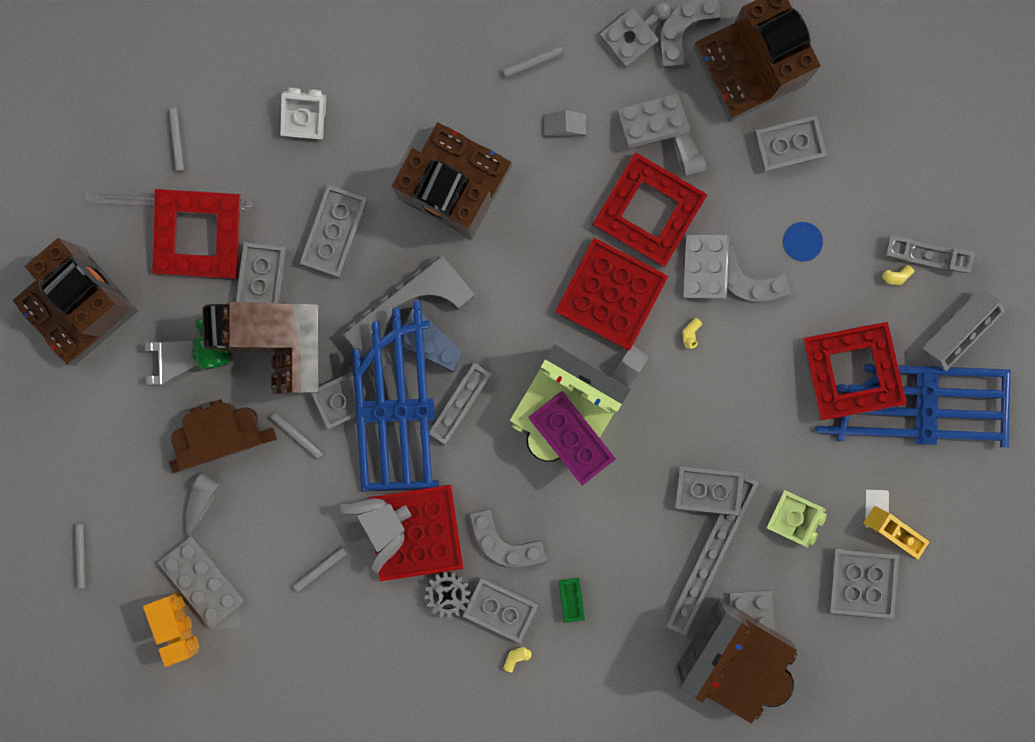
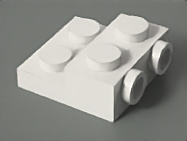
[280,88,326,139]

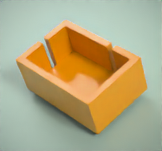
[143,592,200,667]

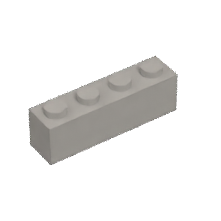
[922,288,1005,371]

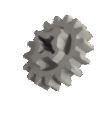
[424,571,471,618]

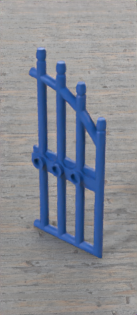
[352,300,439,492]
[816,364,1011,448]

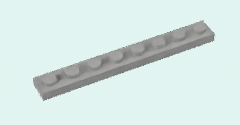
[665,476,759,636]

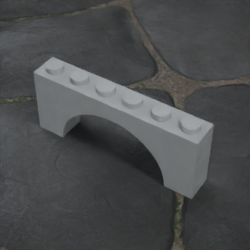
[344,256,475,374]

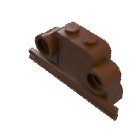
[169,399,277,474]

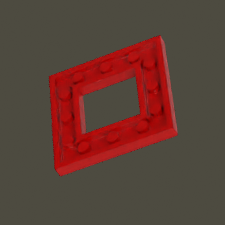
[592,152,708,268]
[152,189,241,278]
[803,322,907,421]

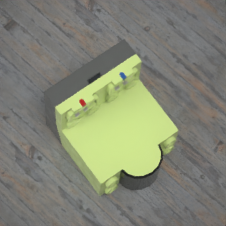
[510,344,631,462]

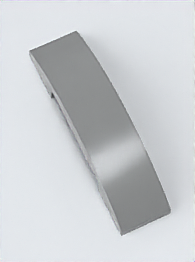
[886,235,975,274]

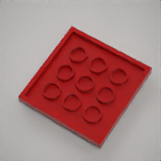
[555,237,669,350]
[367,484,464,582]

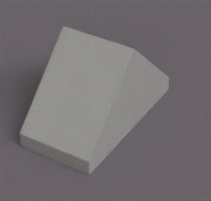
[544,110,586,136]
[610,345,649,387]

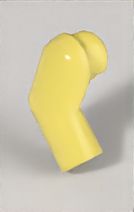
[882,265,915,285]
[682,317,703,349]
[503,647,532,673]

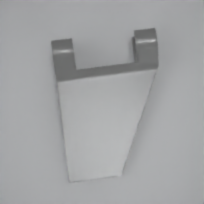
[145,341,197,385]

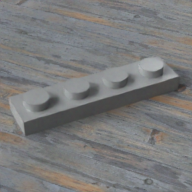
[429,363,492,445]

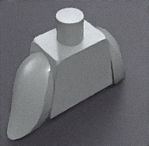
[339,498,412,574]

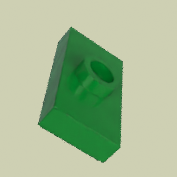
[558,577,585,623]

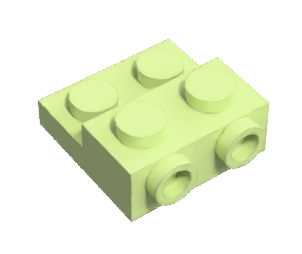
[767,490,827,548]

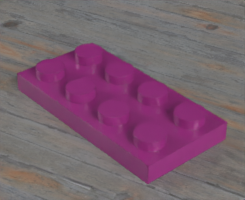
[528,391,616,486]

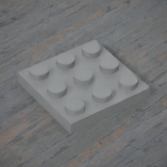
[829,549,899,619]

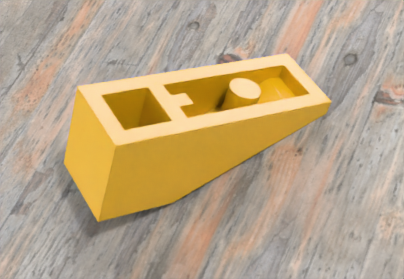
[863,505,929,560]

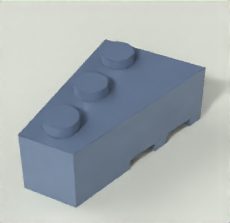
[402,309,463,372]

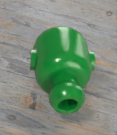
[191,317,230,370]

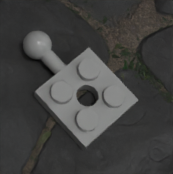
[600,3,671,68]

